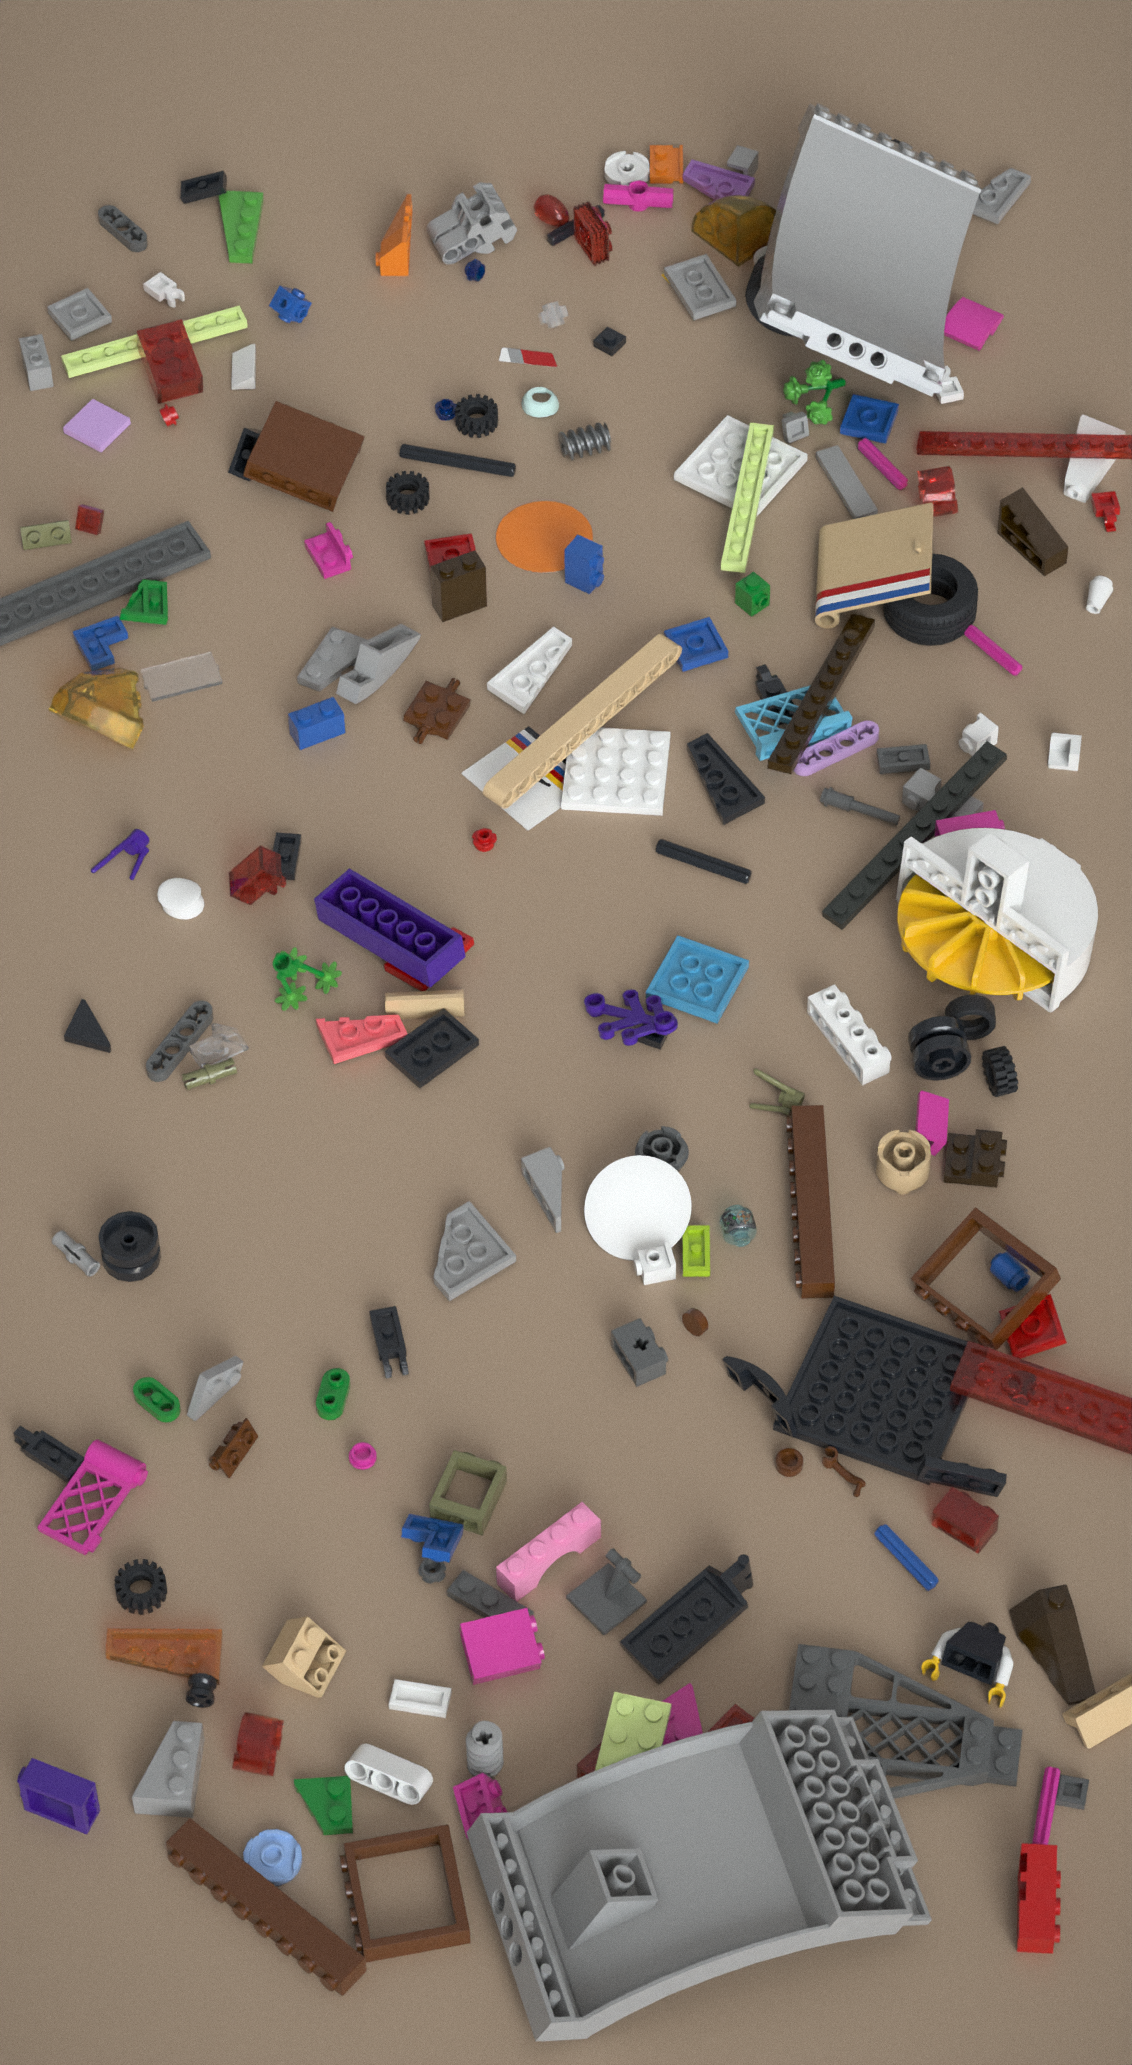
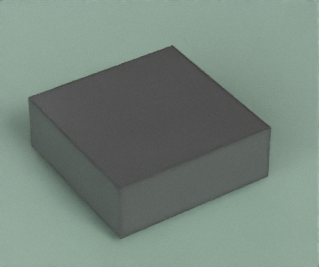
[1055,1774,1089,1810]

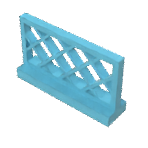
[735,685,853,761]

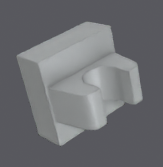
[781,411,809,444]

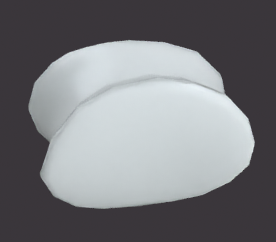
[157,878,204,920]

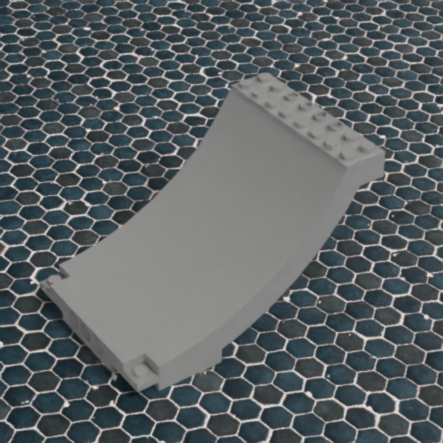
[754,103,981,396]
[466,1710,932,2042]

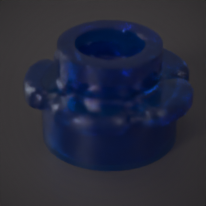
[465,259,485,282]
[435,399,457,421]

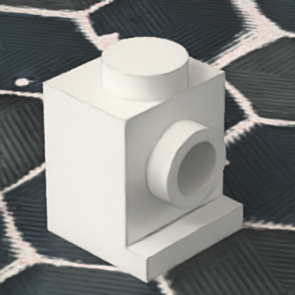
[959,713,998,756]
[634,1242,676,1285]

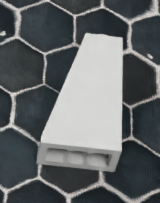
[1064,414,1126,503]

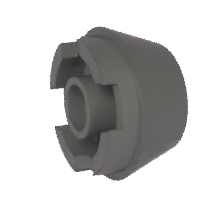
[635,1126,689,1172]

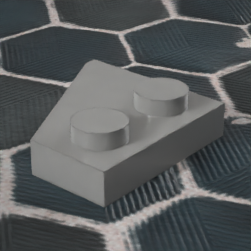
[187,1356,244,1421]

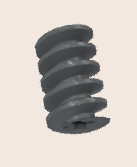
[558,422,611,461]

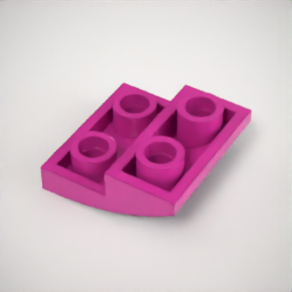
[944,297,1004,351]

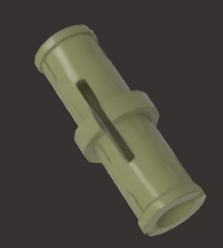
[182,1058,237,1091]

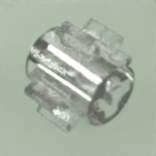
[538,301,569,329]

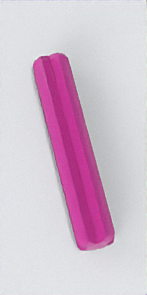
[858,438,908,490]
[964,625,1023,676]
[1032,1766,1060,1845]

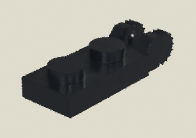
[369,1306,409,1379]

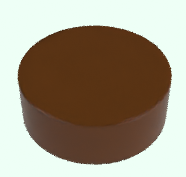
[682,1308,708,1336]
[775,1448,803,1477]

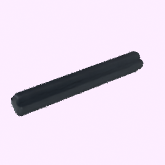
[656,839,752,884]

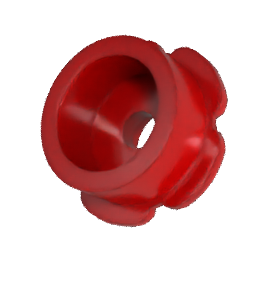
[159,404,179,426]
[472,828,497,852]

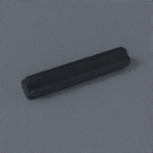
[547,205,605,246]

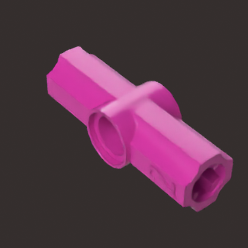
[603,180,674,212]

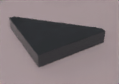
[64,999,111,1053]

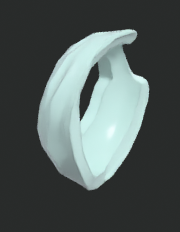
[521,387,559,418]

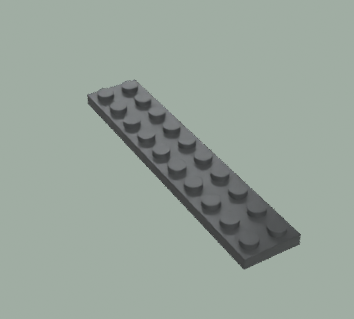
[0,521,211,646]

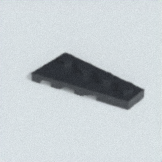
[687,733,765,825]

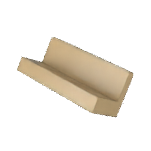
[385,989,465,1019]
[1062,1673,1132,1748]

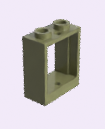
[429,1450,507,1536]

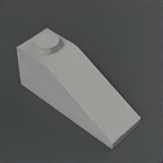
[521,1147,565,1233]

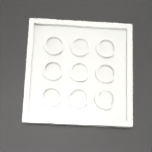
[674,415,807,516]
[561,728,670,816]

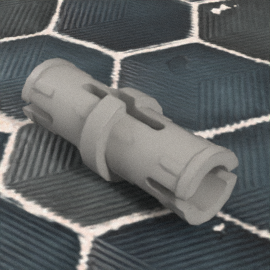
[52,1230,100,1276]

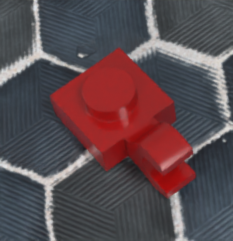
[1091,491,1120,532]

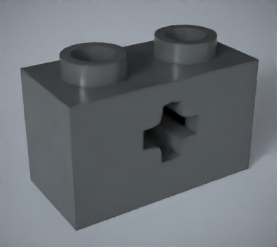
[611,1318,668,1387]

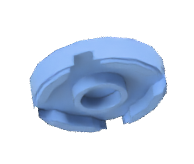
[243,1829,302,1886]

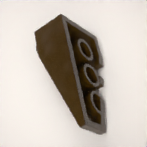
[1009,1584,1096,1705]

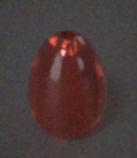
[533,194,570,227]

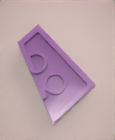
[683,160,755,214]

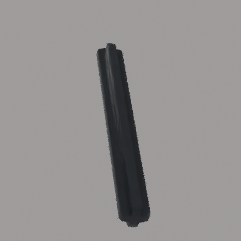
[400,444,516,477]

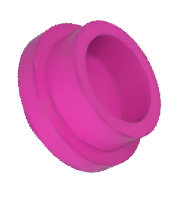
[349,1442,377,1470]

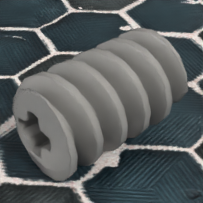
[466,1721,504,1778]

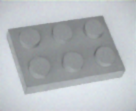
[664,254,736,320]

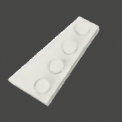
[487,627,572,714]

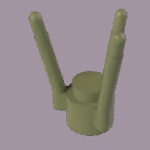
[749,1068,805,1116]

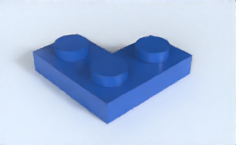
[73,616,128,672]
[401,1514,464,1562]

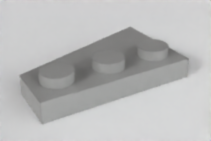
[973,168,1031,224]

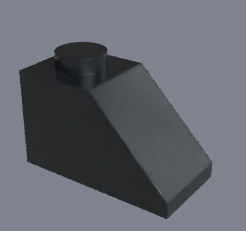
[228,428,261,481]

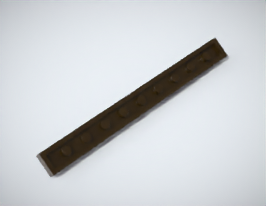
[767,614,875,774]

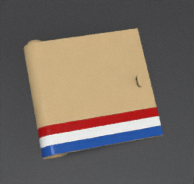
[815,503,933,629]

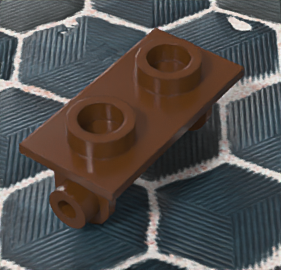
[209,1418,259,1478]

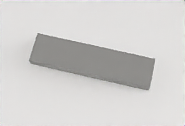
[816,445,878,519]

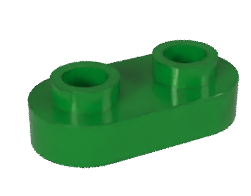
[316,1368,351,1420]
[133,1377,181,1422]

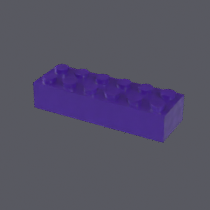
[314,868,466,988]

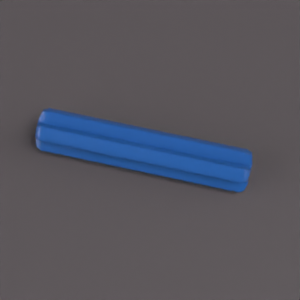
[874,1524,939,1590]

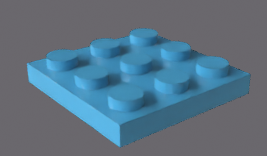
[646,936,749,1024]

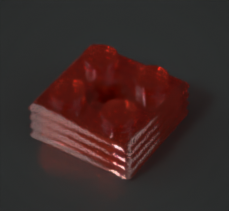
[573,201,613,266]

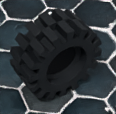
[455,394,498,438]
[386,471,430,515]
[982,1046,1018,1097]
[114,1559,167,1615]

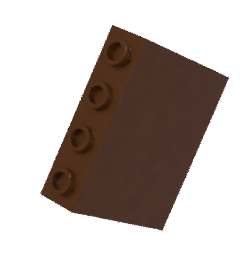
[243,401,365,512]

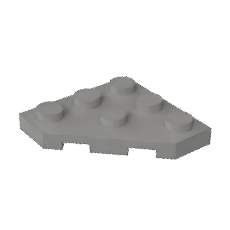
[433,1201,516,1301]

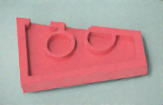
[316,1015,408,1064]

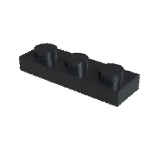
[917,1456,1007,1497]

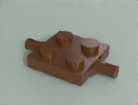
[403,678,471,744]

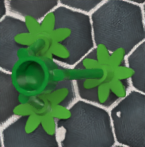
[272,947,342,1011]

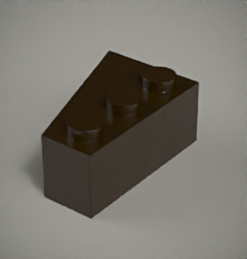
[997,487,1068,576]

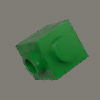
[735,571,770,617]

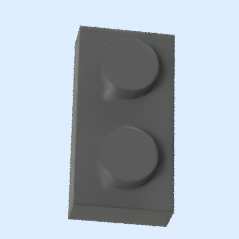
[876,744,930,774]

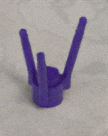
[91,829,149,880]

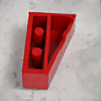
[1017,1843,1061,1954]

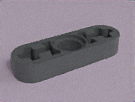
[98,205,148,252]

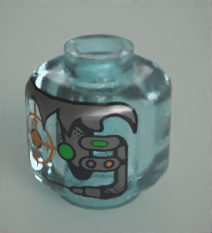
[719,1205,757,1247]

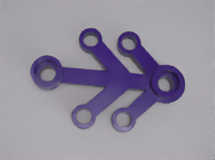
[584,989,678,1046]

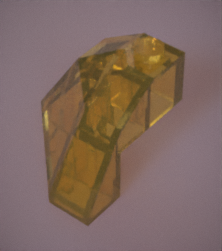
[48,667,144,749]

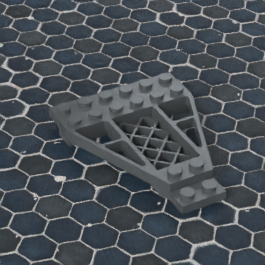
[789,1644,1022,1799]

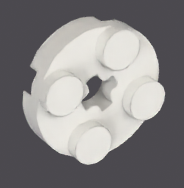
[604,151,650,185]

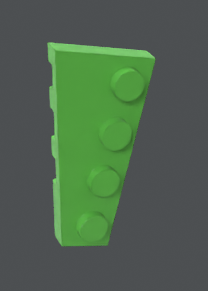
[218,191,264,264]

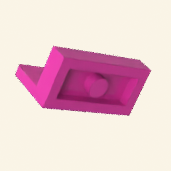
[915,1091,949,1156]

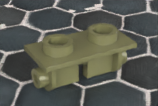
[20,520,72,550]

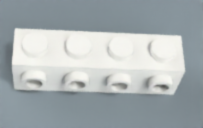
[807,984,892,1086]

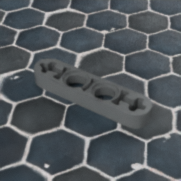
[146,1001,213,1082]

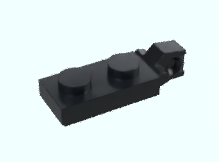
[755,664,795,726]
[13,1425,84,1483]

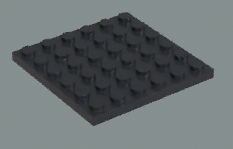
[773,1295,989,1485]

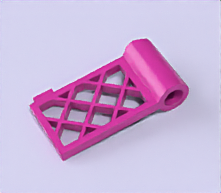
[37,1439,148,1555]

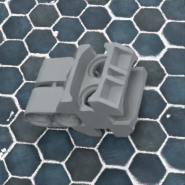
[426,182,517,264]

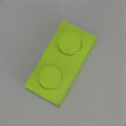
[682,1225,710,1277]

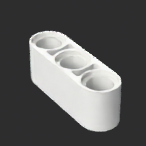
[345,1744,433,1805]

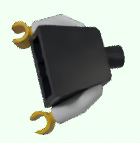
[921,1621,1013,1708]

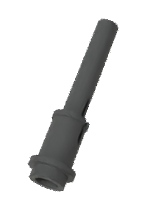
[820,787,901,825]

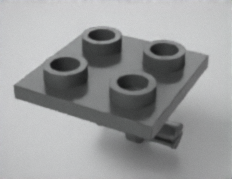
[566,1548,647,1635]

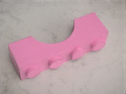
[496,1502,601,1601]

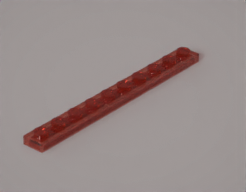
[916,431,1132,459]

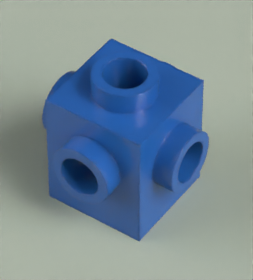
[269,286,312,323]

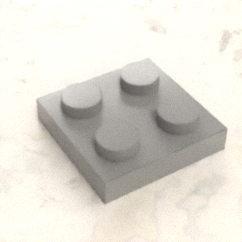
[47,288,112,341]

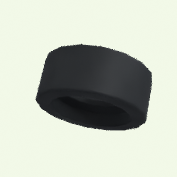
[945,995,996,1040]

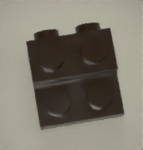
[944,1129,1007,1188]

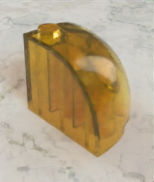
[691,195,776,267]

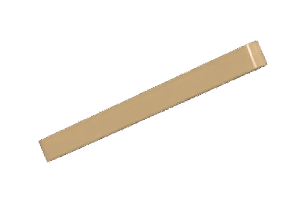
[483,634,682,809]

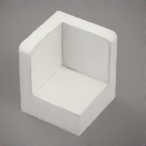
[1048,733,1082,771]

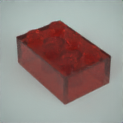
[137,319,203,404]

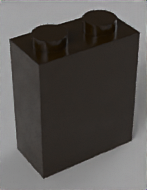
[430,550,487,622]

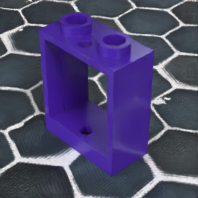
[17,1758,100,1835]

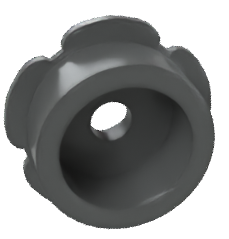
[418,1558,446,1584]

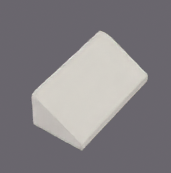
[231,344,256,390]

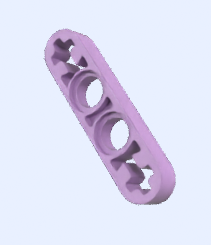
[794,721,879,776]

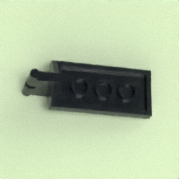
[620,1554,753,1684]

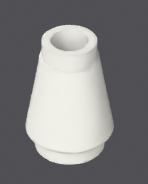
[1086,576,1113,614]

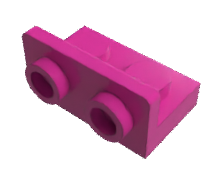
[304,522,353,579]
[453,1773,508,1840]

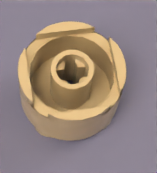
[876,1130,931,1195]

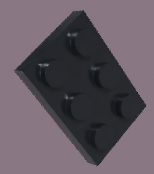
[385,1008,479,1088]

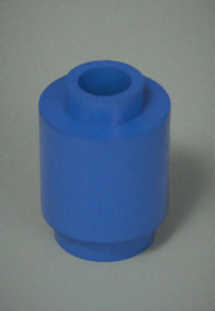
[990,1252,1030,1292]

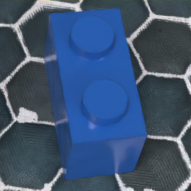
[564,535,604,594]
[288,697,345,750]

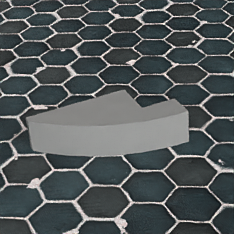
[336,624,421,704]

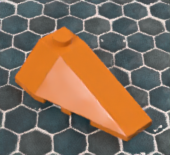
[376,194,413,276]

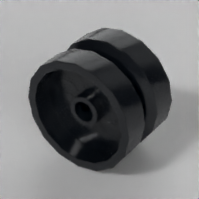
[908,1016,972,1081]
[98,1211,161,1282]

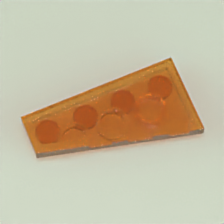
[105,1628,223,1685]

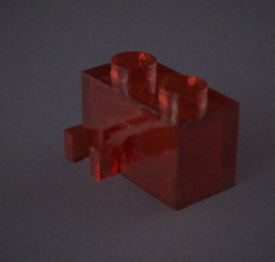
[229,846,286,905]

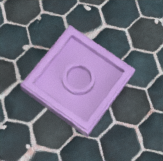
[63,399,131,452]

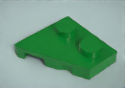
[119,579,168,625]
[294,1776,353,1835]

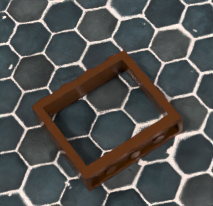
[910,1207,1061,1351]
[339,1824,471,1962]

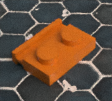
[650,145,683,184]

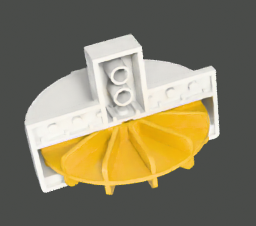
[896,828,1098,1012]

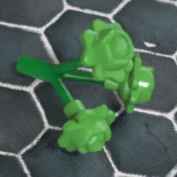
[783,360,846,425]

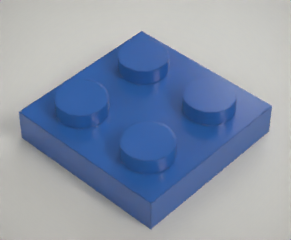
[840,394,899,444]
[664,617,729,672]

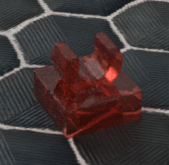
[75,504,104,535]

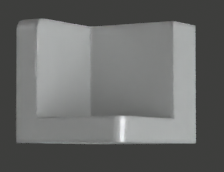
[727,145,758,177]

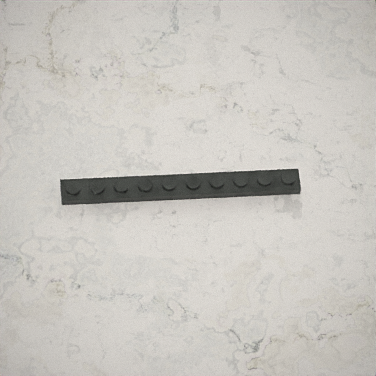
[822,741,1007,930]

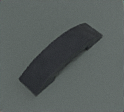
[722,1356,798,1438]

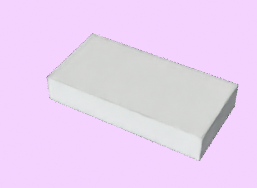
[389,1679,452,1718]

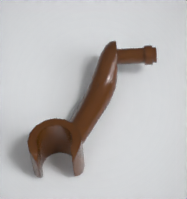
[822,1446,866,1497]

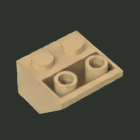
[262,1616,346,1698]

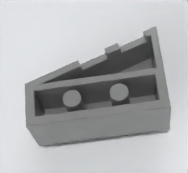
[132,1721,205,1818]

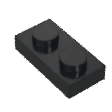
[180,170,227,204]
[269,832,302,880]

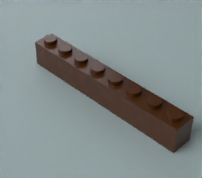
[786,1105,835,1299]
[166,1818,367,1996]

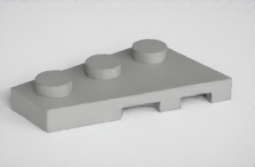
[297,627,367,692]

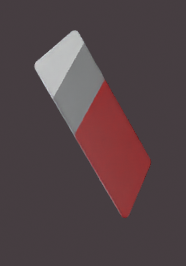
[499,348,557,367]

